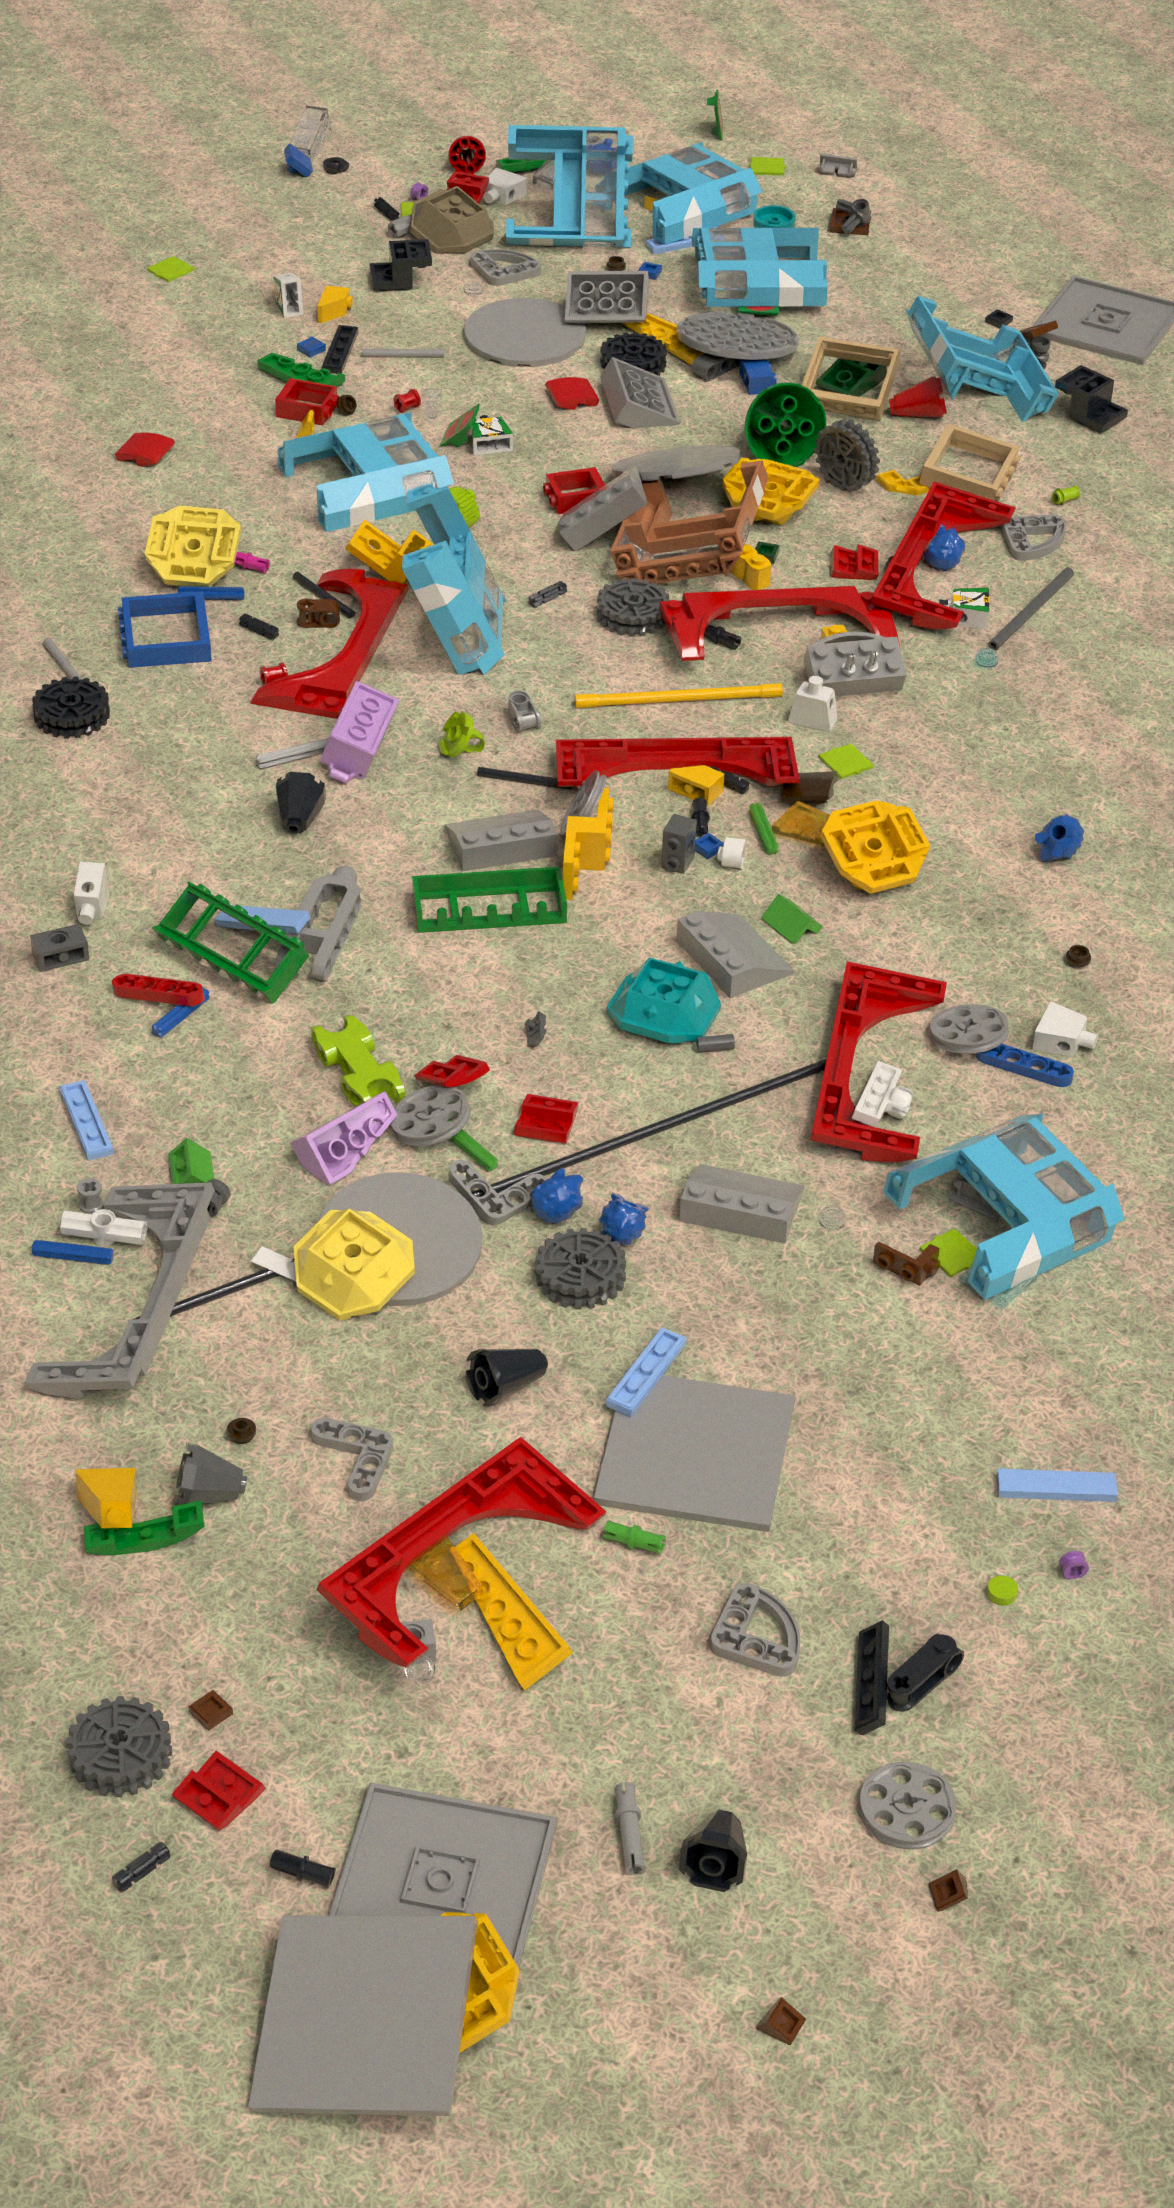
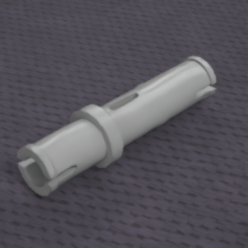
[615,1782,646,1875]

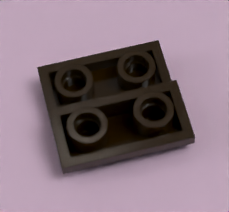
[782,771,838,805]

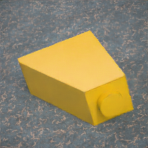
[76,1468,137,1528]

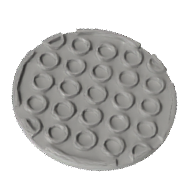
[464,298,586,367]
[677,312,799,360]
[612,445,741,481]
[318,1172,482,1306]

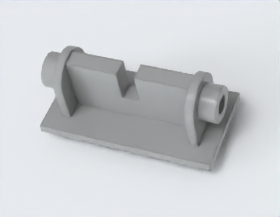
[818,154,857,178]
[949,1177,1001,1221]

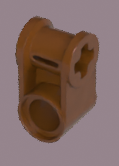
[297,598,340,628]

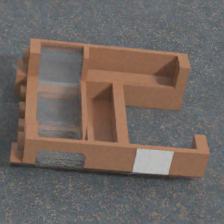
[610,460,769,584]

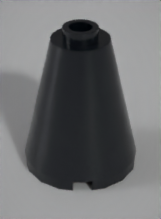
[466,1349,548,1406]

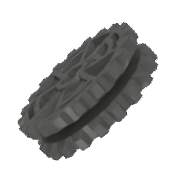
[814,419,880,492]
[596,578,670,637]
[535,1228,626,1310]
[66,1696,173,1797]

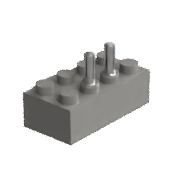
[804,632,906,696]

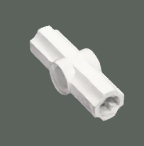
[60,1209,148,1246]

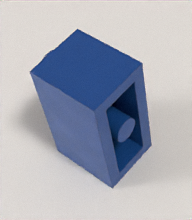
[739,359,777,395]

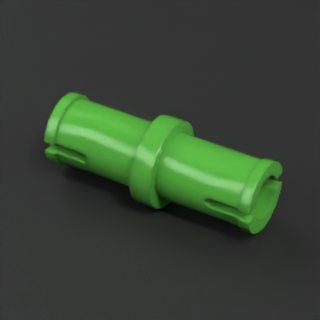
[603,1520,666,1554]

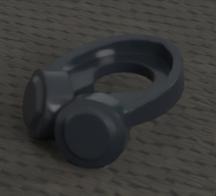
[323,157,349,174]

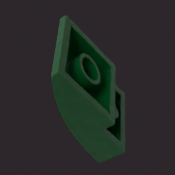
[816,358,887,397]

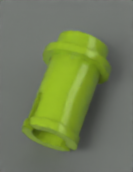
[1052,485,1080,505]

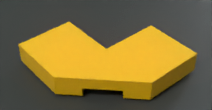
[876,470,930,496]

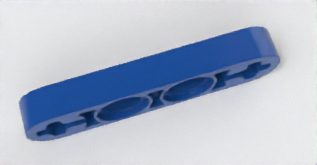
[976,1044,1074,1087]

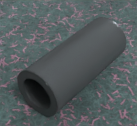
[696,1034,735,1053]

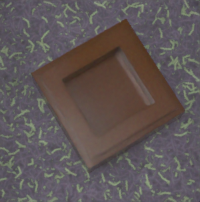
[188,1690,233,1731]

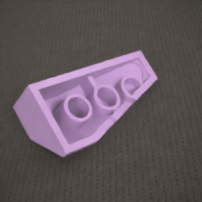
[290,1092,397,1185]

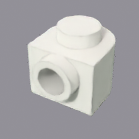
[718,837,745,869]

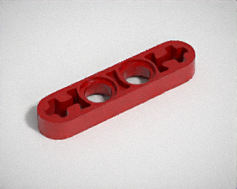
[112,974,205,1006]

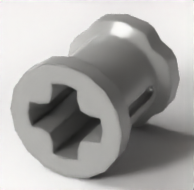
[77,1178,103,1214]

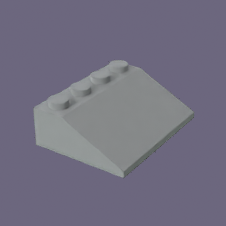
[565,271,649,323]
[600,357,681,428]
[558,465,647,551]
[445,809,558,871]
[676,911,794,998]
[679,1164,805,1244]

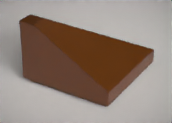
[928,1869,968,1912]
[756,1997,806,2045]

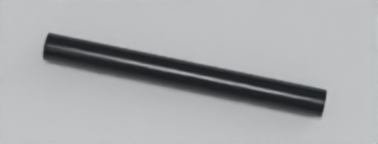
[293,571,355,619]
[477,767,572,790]

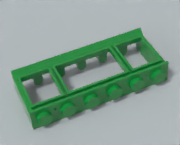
[412,866,567,933]
[152,881,309,1003]

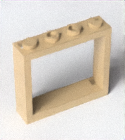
[802,337,900,420]
[919,423,1021,501]

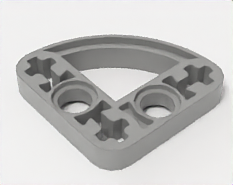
[470,249,541,286]
[1002,514,1066,561]
[710,1583,800,1677]

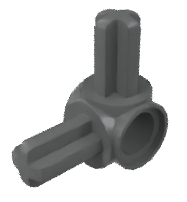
[836,199,871,234]

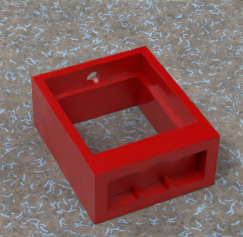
[275,378,340,426]
[543,467,605,514]

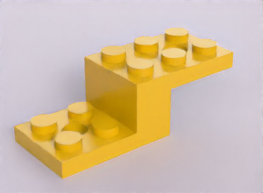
[345,519,434,584]
[563,788,614,900]

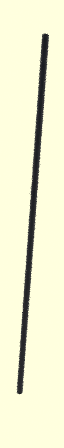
[133,1058,827,1319]

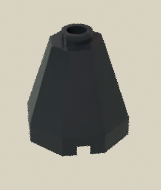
[276,771,326,834]
[679,1810,747,1892]

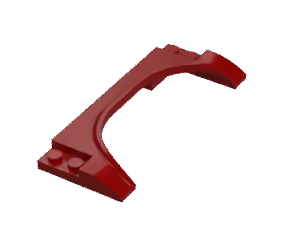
[871,482,1016,629]
[251,568,408,719]
[659,586,900,661]
[556,737,799,789]
[810,961,947,1162]
[317,1436,607,1668]

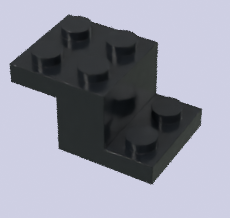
[369,239,432,291]
[1055,365,1128,433]

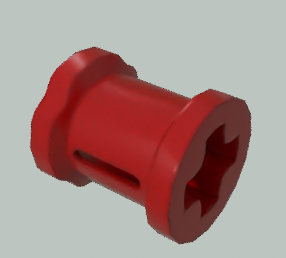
[393,389,421,413]
[260,662,288,685]

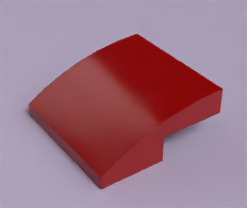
[446,171,489,204]
[545,377,599,410]
[115,432,175,466]
[831,544,879,580]
[414,1055,490,1087]
[514,1094,579,1144]
[171,1750,266,1831]

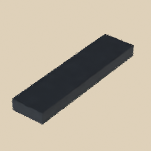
[321,325,359,374]
[854,1620,889,1735]

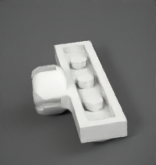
[852,1061,913,1128]

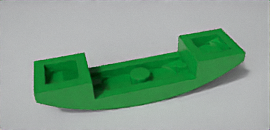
[84,1500,205,1555]

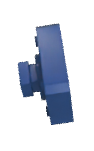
[284,144,313,177]

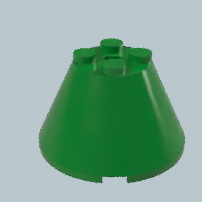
[744,382,827,467]

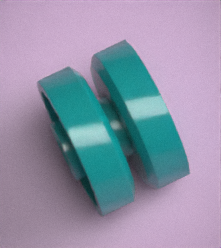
[753,205,796,228]

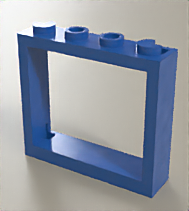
[118,591,212,668]

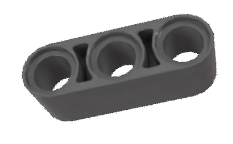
[691,353,740,381]

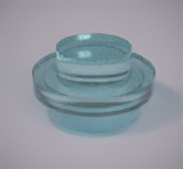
[975,648,999,668]

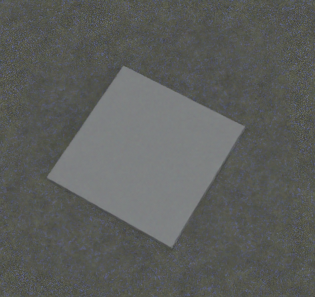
[1032,275,1174,365]
[594,1370,795,1532]
[328,1783,558,1968]
[248,1916,478,2116]

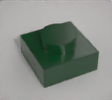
[755,541,780,564]

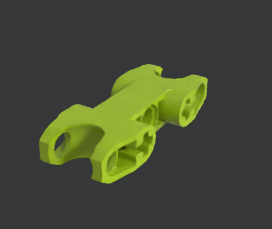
[311,1014,406,1106]

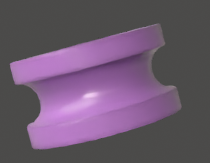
[410,182,429,200]
[1059,1551,1089,1580]

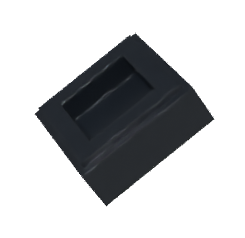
[985,309,1013,328]

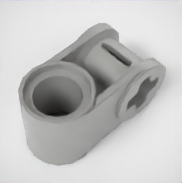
[508,690,541,733]

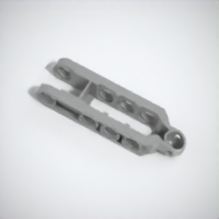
[275,866,361,981]

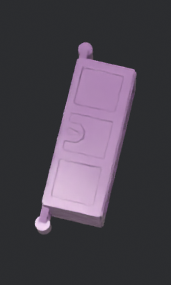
[320,681,399,784]

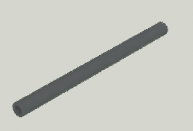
[988,567,1074,650]

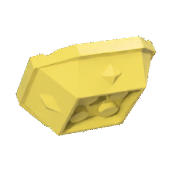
[145,506,241,587]
[293,1209,415,1320]

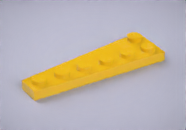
[622,312,705,365]
[450,1533,573,1691]

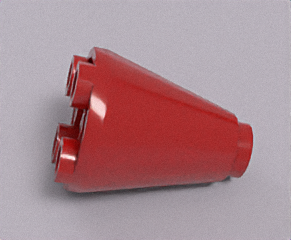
[448,135,486,174]
[889,376,947,418]

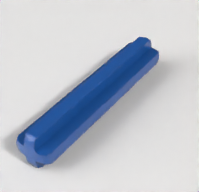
[178,586,245,600]
[152,987,210,1038]
[31,1240,114,1265]

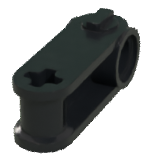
[887,1633,965,1712]

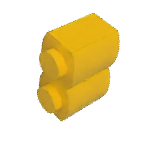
[731,544,771,590]

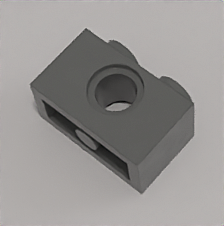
[661,814,697,874]
[30,924,89,972]

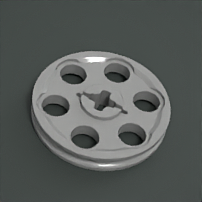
[561,770,607,836]
[930,1004,1009,1054]
[391,1085,471,1146]
[859,1762,956,1849]

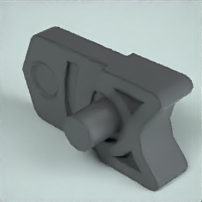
[525,1011,547,1048]

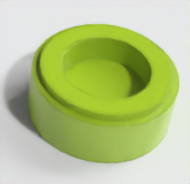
[987,1575,1018,1606]

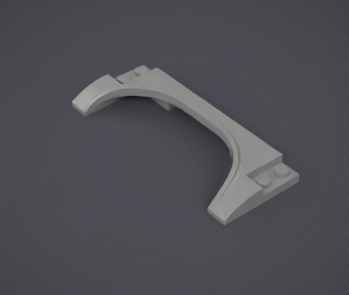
[24,1182,215,1398]

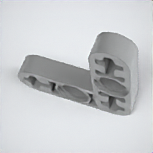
[448,1160,547,1225]
[311,1418,393,1502]

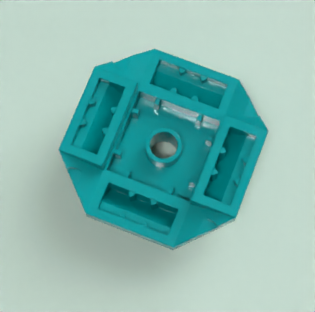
[606,957,721,1043]

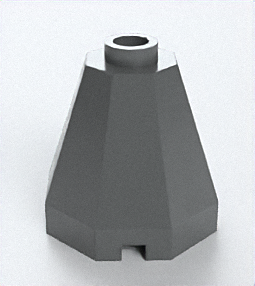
[174,1442,247,1504]

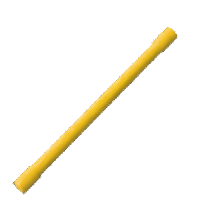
[574,683,783,708]

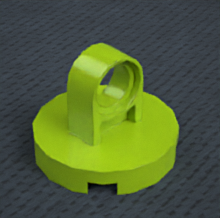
[439,711,485,758]

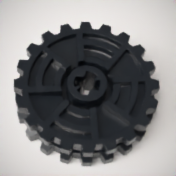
[600,332,667,376]
[32,676,110,739]

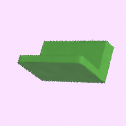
[762,893,823,944]
[169,1138,215,1184]

